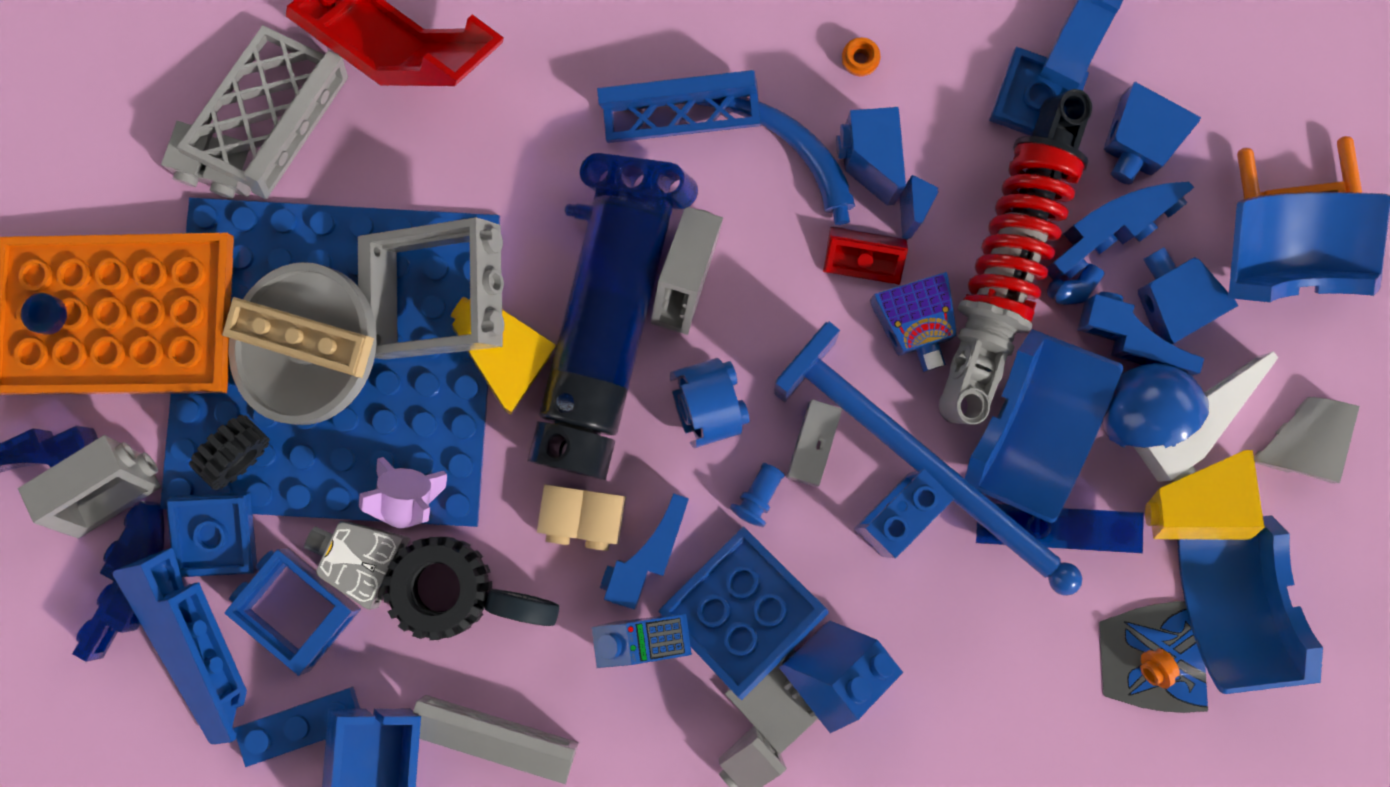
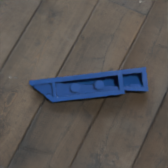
[113,548,247,744]

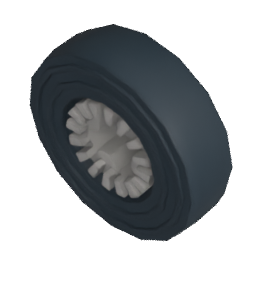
[485,589,559,626]

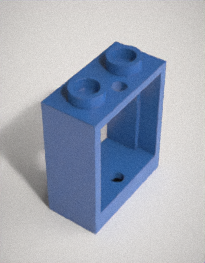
[854,469,955,559]
[224,548,361,676]

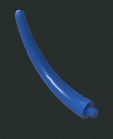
[696,97,855,225]

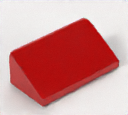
[823,227,908,285]

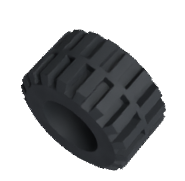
[383,537,492,640]

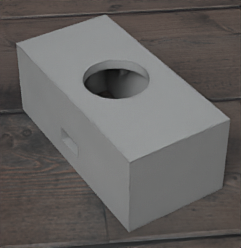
[786,399,842,487]

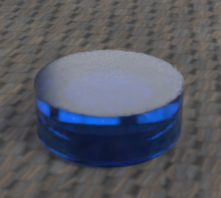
[21,293,67,335]

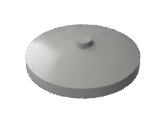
[228,262,377,425]

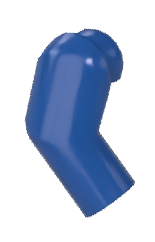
[1047,263,1105,305]

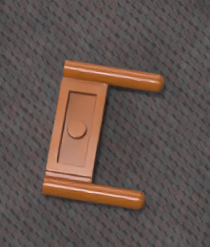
[1237,136,1362,199]

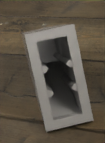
[651,206,723,335]

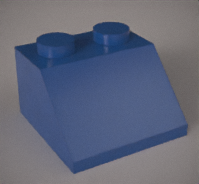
[836,107,906,206]
[779,621,904,733]

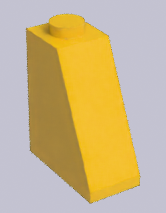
[451,297,556,415]
[1145,450,1265,540]

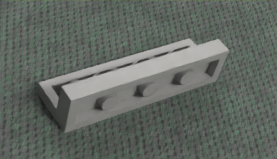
[413,695,579,784]

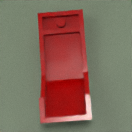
[286,0,504,86]

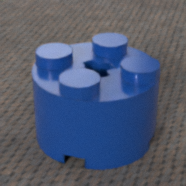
[670,358,750,448]

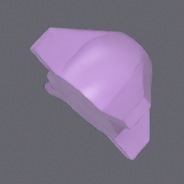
[359,457,447,528]

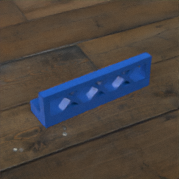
[597,70,761,143]

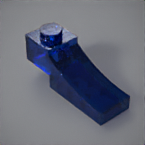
[0,426,98,473]

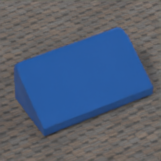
[900,175,939,240]

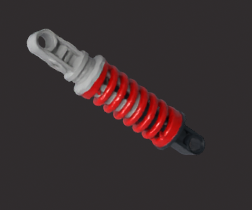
[939,89,1092,424]

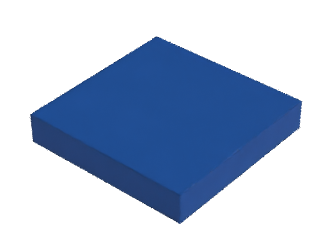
[989,46,1089,136]
[166,492,257,577]

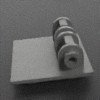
[725,649,818,754]

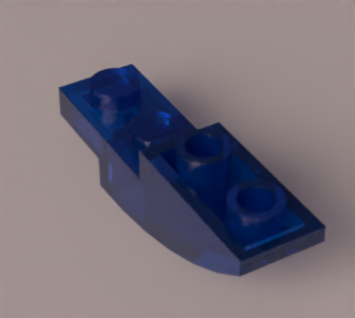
[72,501,164,662]
[976,504,1144,554]

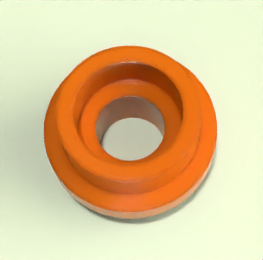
[842,37,881,77]
[1140,648,1180,689]

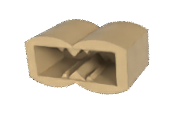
[537,484,626,551]

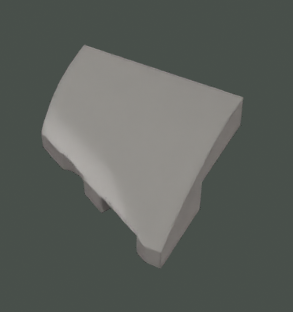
[1254,397,1360,483]

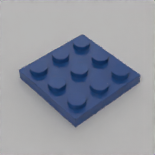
[658,526,829,700]

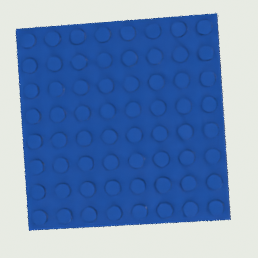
[160,198,500,527]

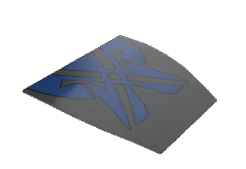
[1099,601,1208,713]

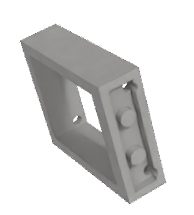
[358,217,504,360]

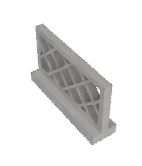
[177,25,348,200]

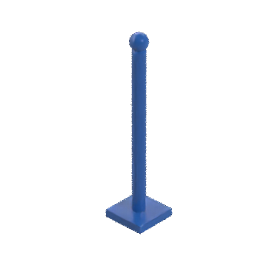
[774,321,1083,596]

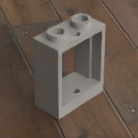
[18,435,161,539]

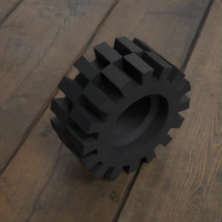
[189,415,270,490]

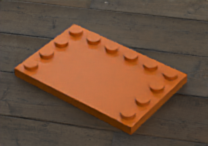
[0,233,234,395]

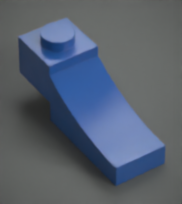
[1040,0,1123,90]
[1077,291,1204,376]
[600,493,689,610]

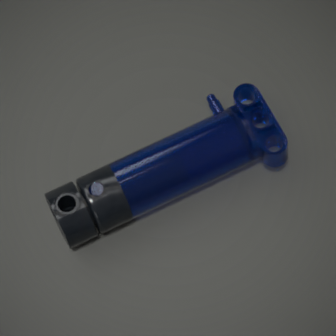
[527,153,698,480]

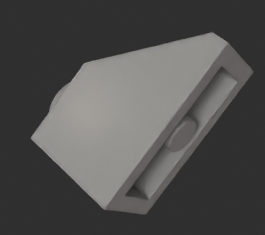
[719,726,787,787]

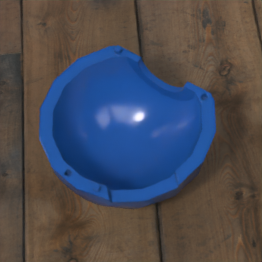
[1103,364,1209,448]

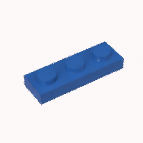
[233,686,360,767]

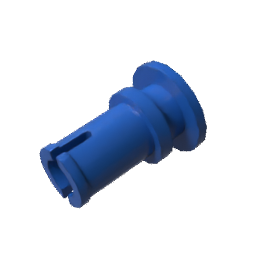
[730,463,785,527]

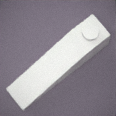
[1133,351,1278,482]

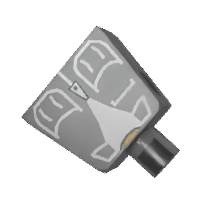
[304,521,410,610]

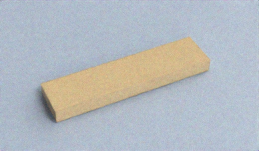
[222,297,374,378]

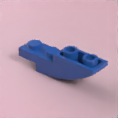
[1046,181,1195,280]

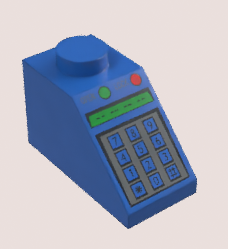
[591,614,692,668]

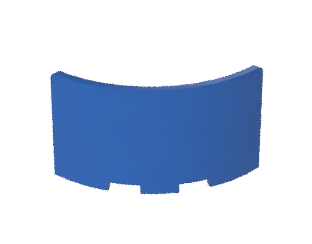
[1228,192,1390,303]
[965,329,1123,523]
[1177,515,1323,694]

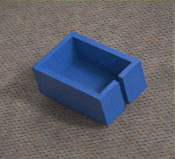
[322,708,421,787]

